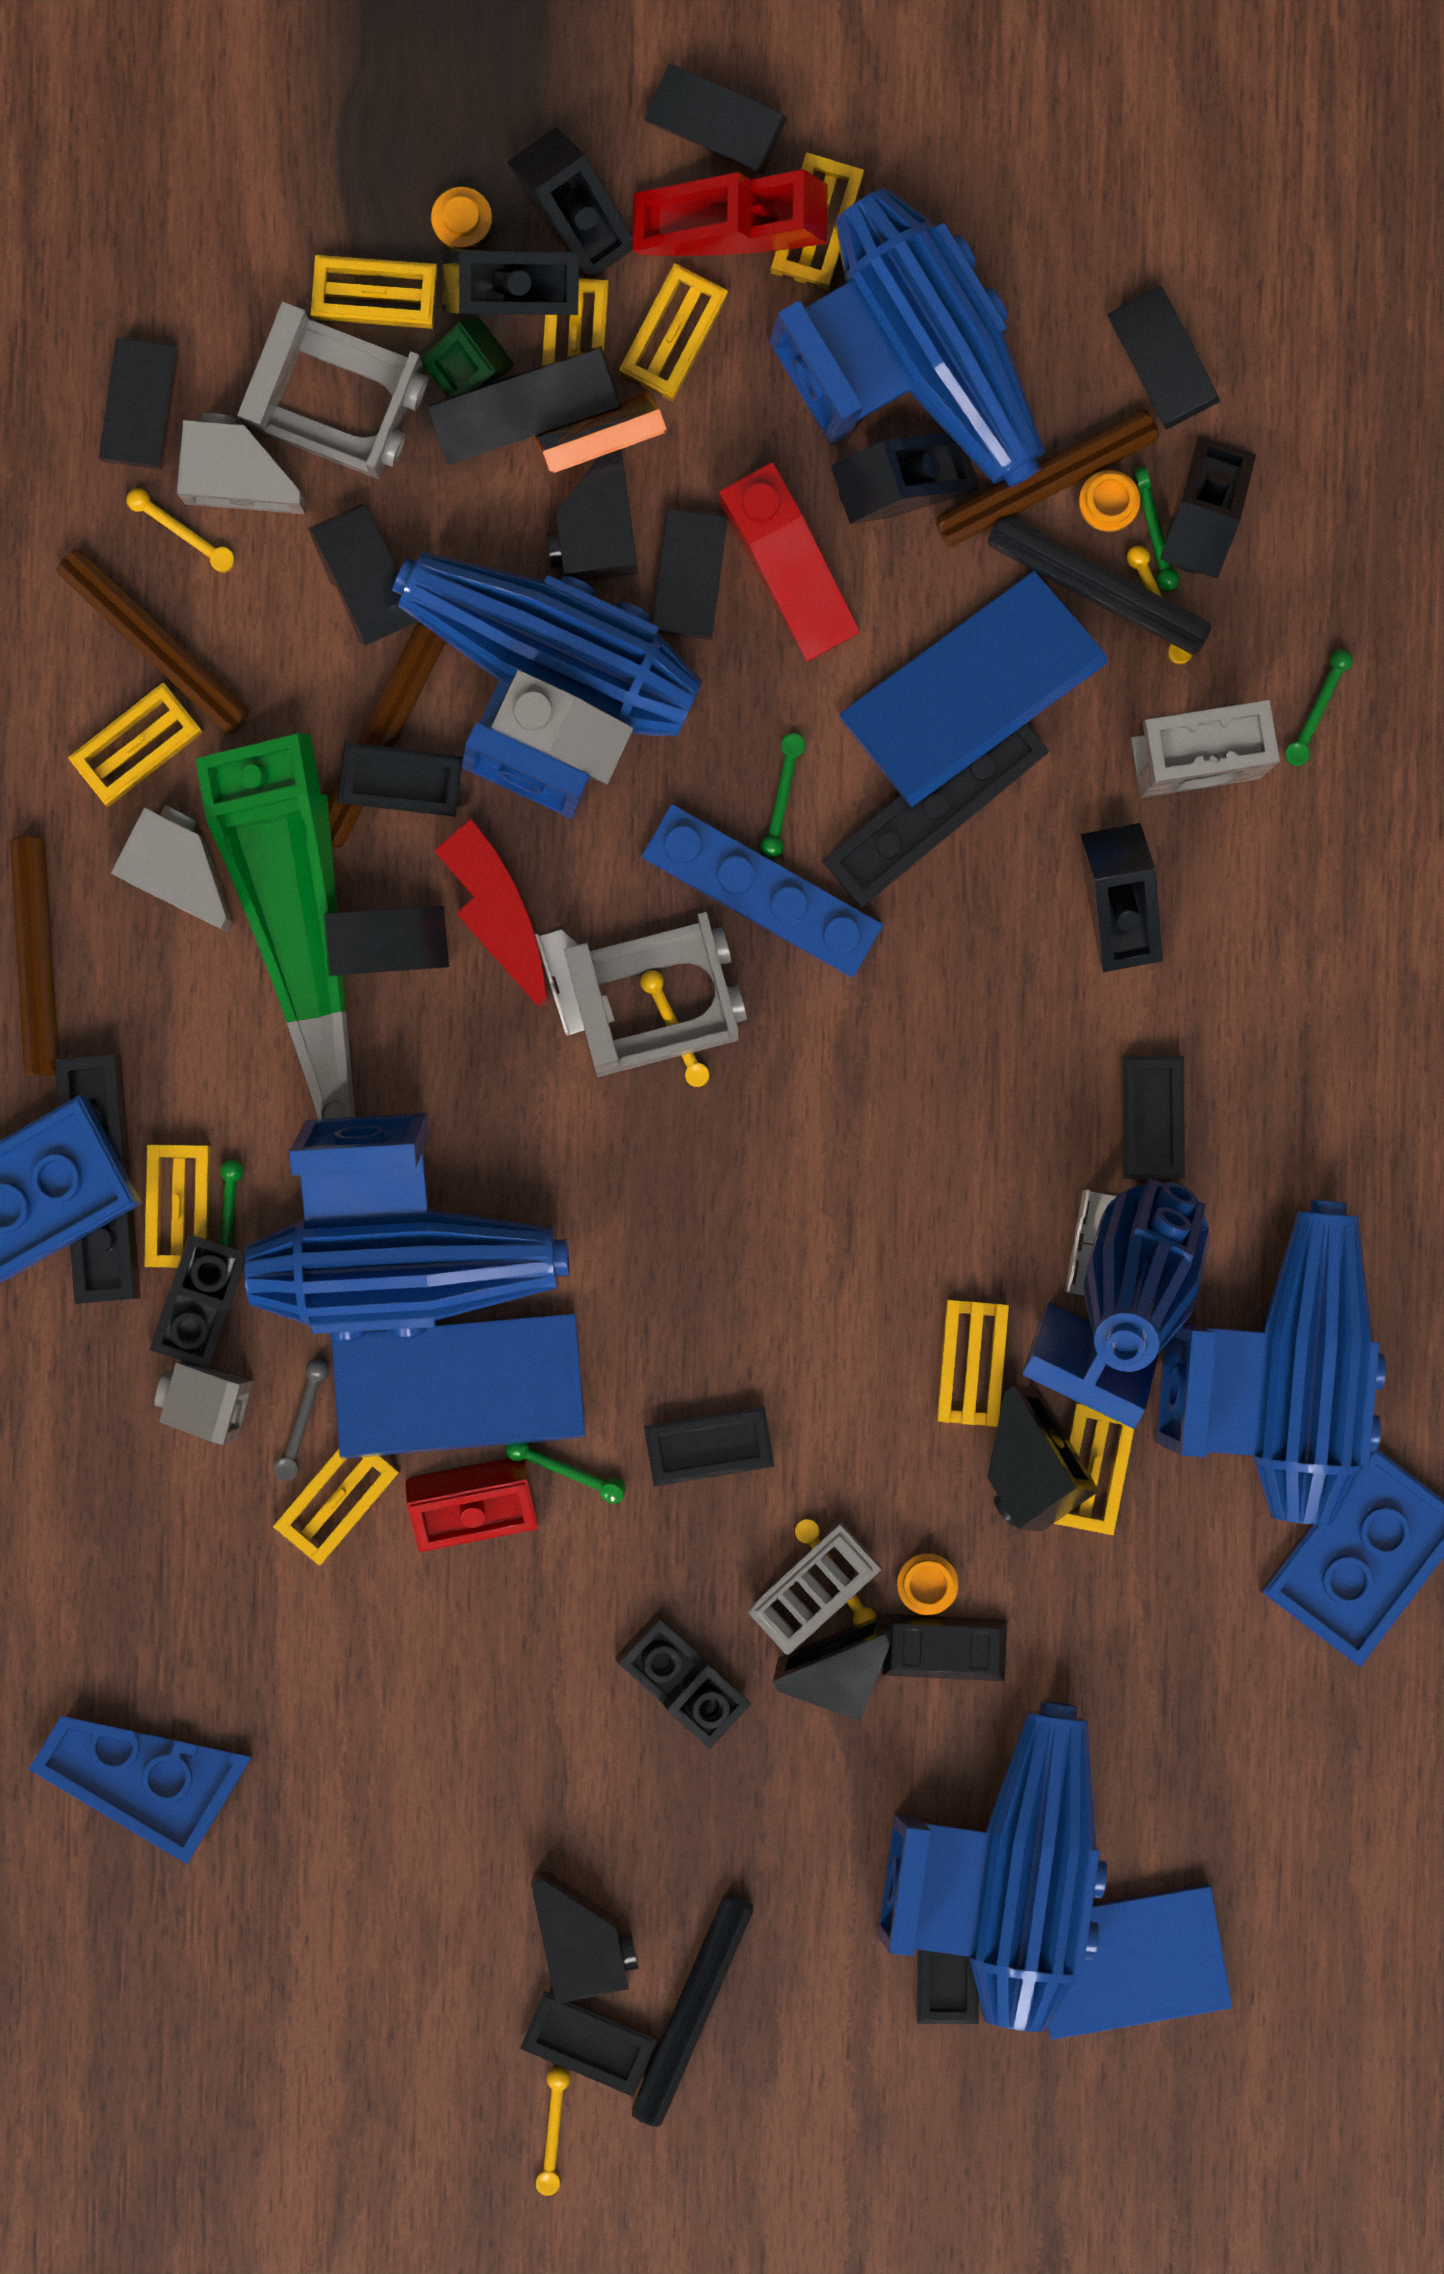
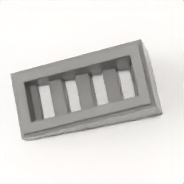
[747,1523,883,1655]

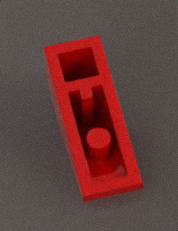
[719,462,860,663]

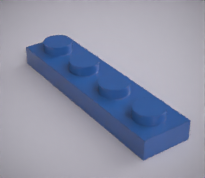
[642,804,883,979]

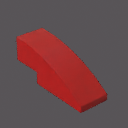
[633,169,828,256]
[434,819,549,1009]

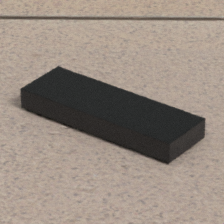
[427,346,621,465]

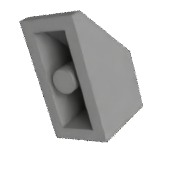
[177,413,307,514]
[492,670,633,785]
[111,805,233,933]
[154,1361,254,1445]

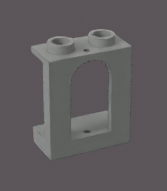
[237,302,428,480]
[1130,700,1280,798]
[564,912,747,1077]

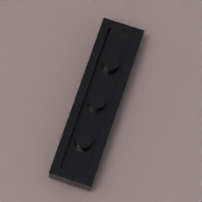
[822,724,1050,909]
[55,1054,141,1304]

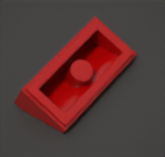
[405,1458,539,1553]

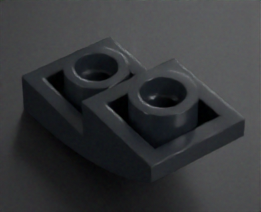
[644,63,787,174]
[1107,286,1221,430]
[308,504,419,646]
[323,906,449,977]
[149,1234,245,1369]
[615,1613,752,1749]

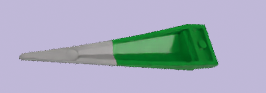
[195,733,355,1119]

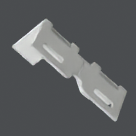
[535,930,615,1036]
[1064,1190,1116,1296]

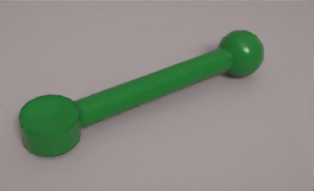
[1133,466,1180,591]
[1284,648,1353,767]
[760,733,805,858]
[219,1158,244,1247]
[506,1443,626,1504]

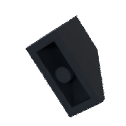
[507,127,633,279]
[442,249,579,315]
[831,433,979,524]
[1160,436,1256,579]
[547,449,638,581]
[1080,823,1163,972]
[987,1385,1099,1531]
[531,1871,639,2004]

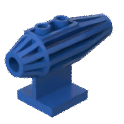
[768,188,1046,488]
[392,551,703,820]
[244,1113,570,1340]
[1022,1177,1210,1429]
[1155,1200,1386,1525]
[877,1701,1107,2032]

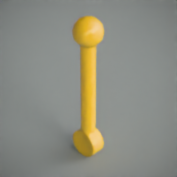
[126,488,235,573]
[1126,545,1192,665]
[640,970,710,1087]
[795,1519,876,1626]
[536,2066,571,2196]

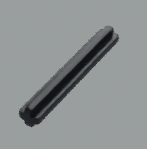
[988,516,1211,655]
[632,1893,753,2127]

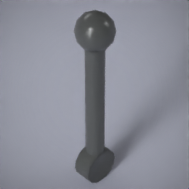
[274,1358,329,1481]

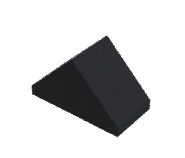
[773,1612,894,1721]

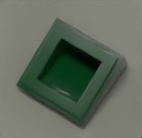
[421,318,514,398]

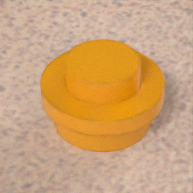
[431,187,492,249]
[1079,470,1140,532]
[897,1553,958,1615]

